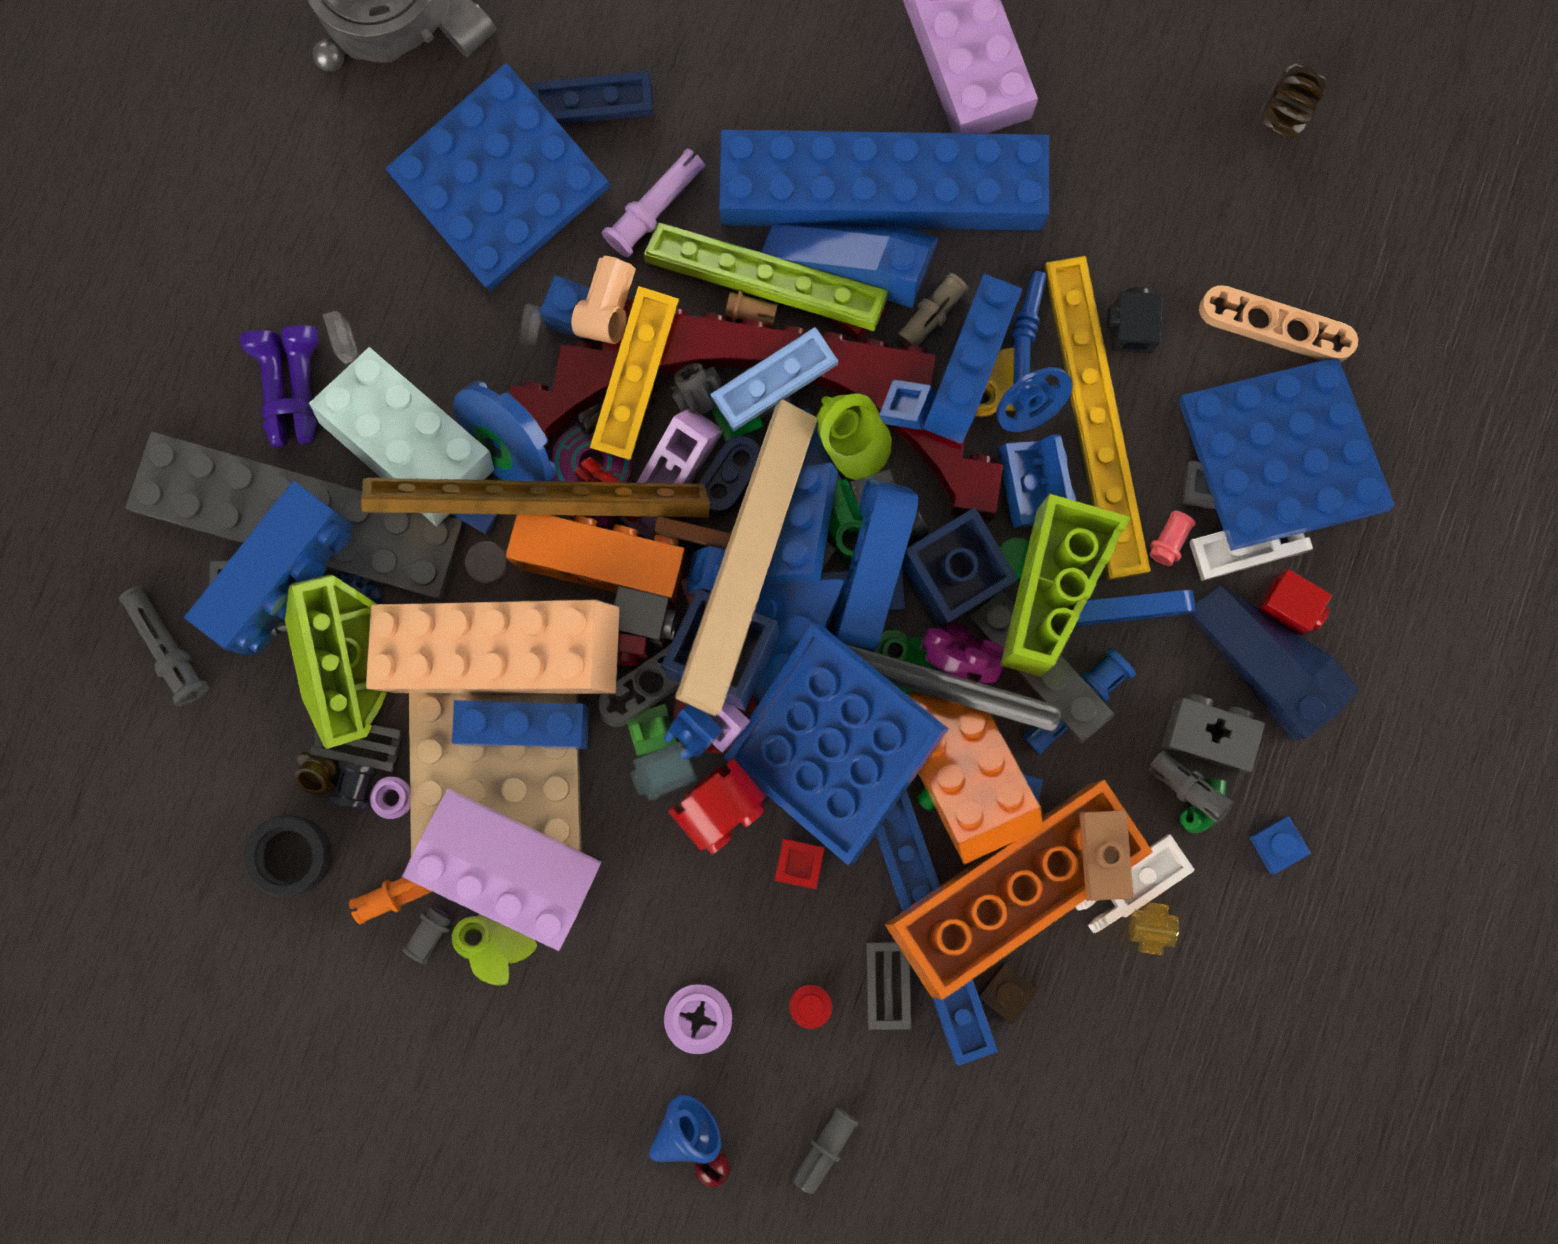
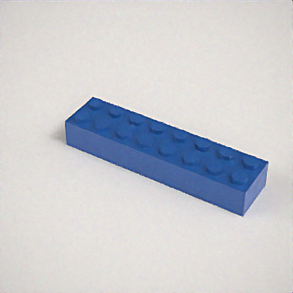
[719,130,1049,231]

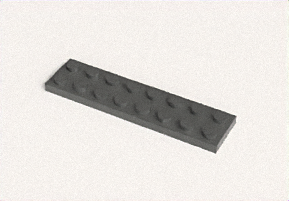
[125,431,465,601]

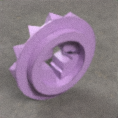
[664,984,732,1054]

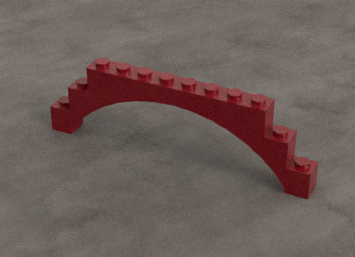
[510,300,1003,521]

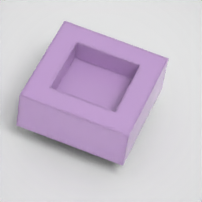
[706,702,750,753]

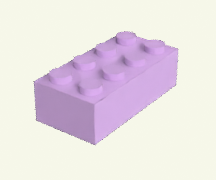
[903,0,1038,134]

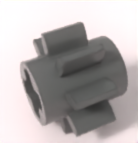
[670,363,722,414]

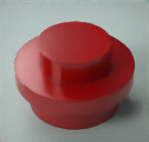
[790,985,832,1029]

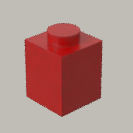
[1257,569,1332,636]

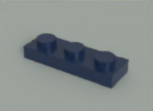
[530,71,654,125]

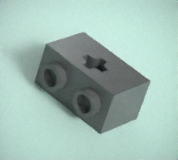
[614,586,680,648]
[1161,694,1265,773]

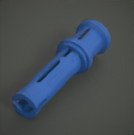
[1021,648,1136,755]

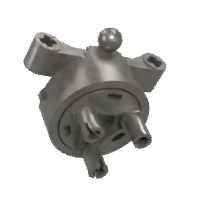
[308,0,497,71]

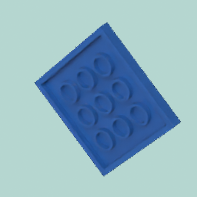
[385,63,611,292]
[1179,358,1395,551]
[724,623,948,866]

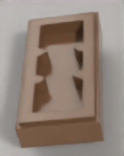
[1080,810,1134,901]

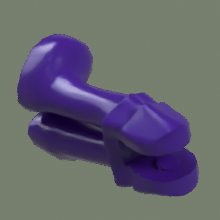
[240,325,319,447]

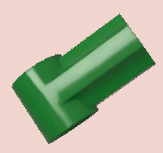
[829,479,863,565]

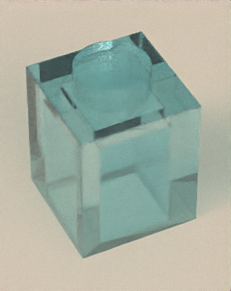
[630,741,698,801]

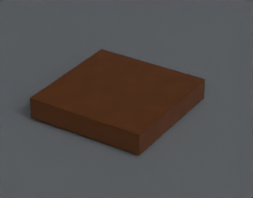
[654,516,731,550]

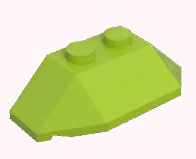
[285,574,388,749]

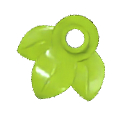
[452,914,537,986]

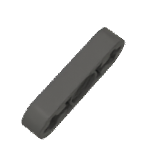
[598,644,680,727]

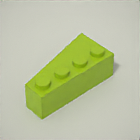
[1001,494,1131,677]

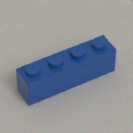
[923,274,1022,444]

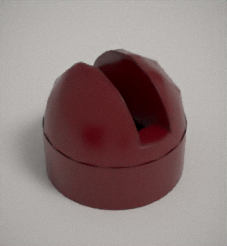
[695,1152,730,1188]

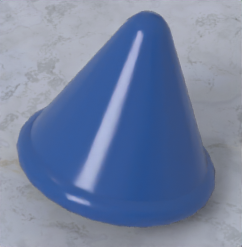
[649,1095,721,1164]

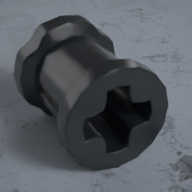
[329,761,376,810]

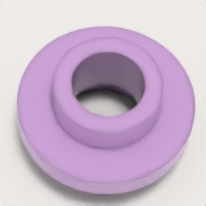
[370,777,410,819]

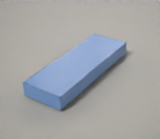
[711,327,838,431]

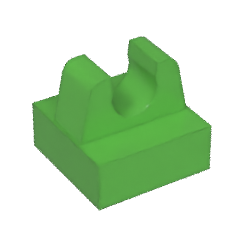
[628,704,678,757]

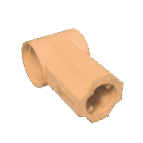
[572,256,636,344]

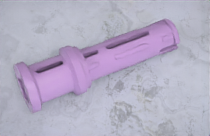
[602,149,705,257]

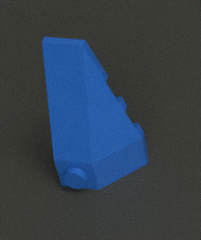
[761,224,938,308]

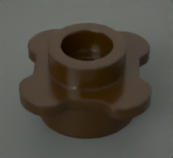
[294,752,337,794]

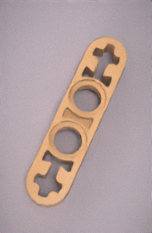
[1199,285,1358,362]

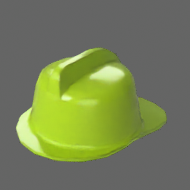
[815,393,892,480]

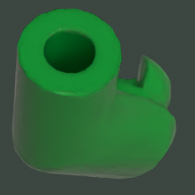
[1180,778,1227,833]

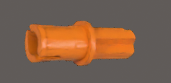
[349,878,433,925]

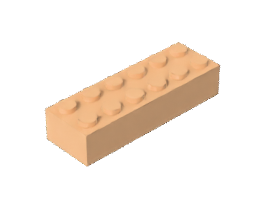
[366,600,620,693]

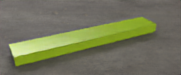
[644,222,888,331]

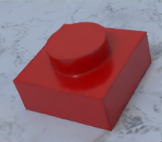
[775,839,825,889]

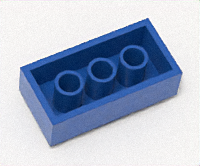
[184,480,355,657]

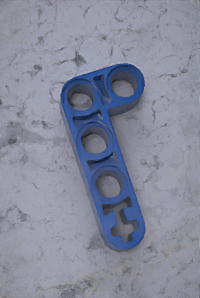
[832,478,918,652]

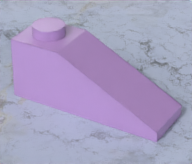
[619,408,724,540]

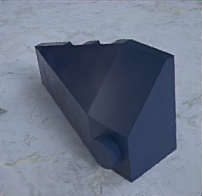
[1190,585,1359,741]

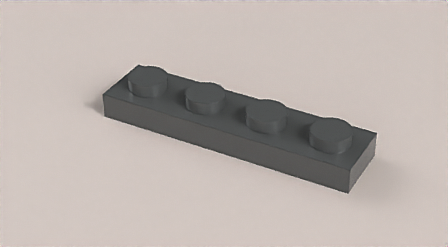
[970,591,1114,744]

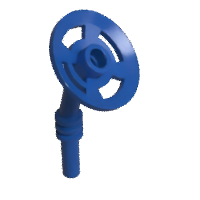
[996,271,1072,432]

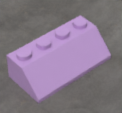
[402,788,601,951]

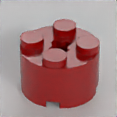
[668,757,766,855]

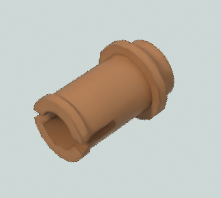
[724,290,778,329]

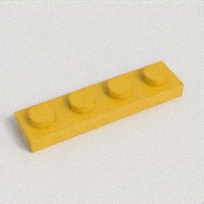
[590,286,679,460]

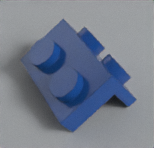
[997,434,1076,528]

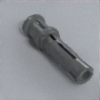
[118,586,209,706]

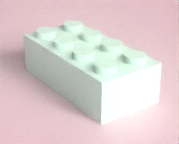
[309,347,494,527]

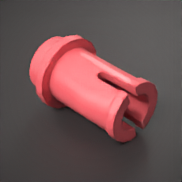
[1149,511,1196,566]

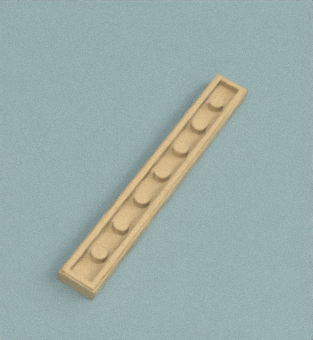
[675,399,817,716]

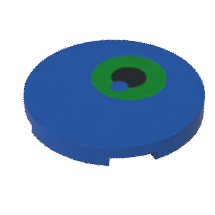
[453,381,555,481]

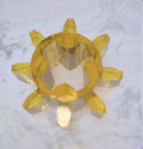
[1129,902,1179,955]

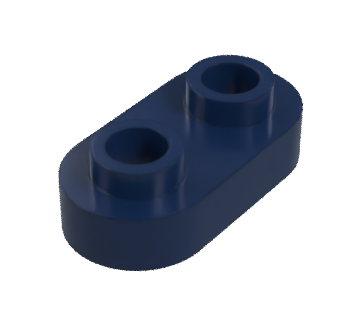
[699,436,760,513]

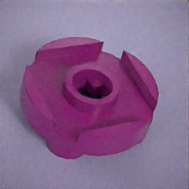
[920,622,1004,683]

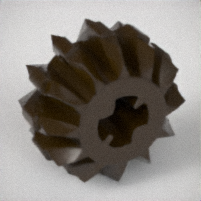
[1262,63,1326,138]

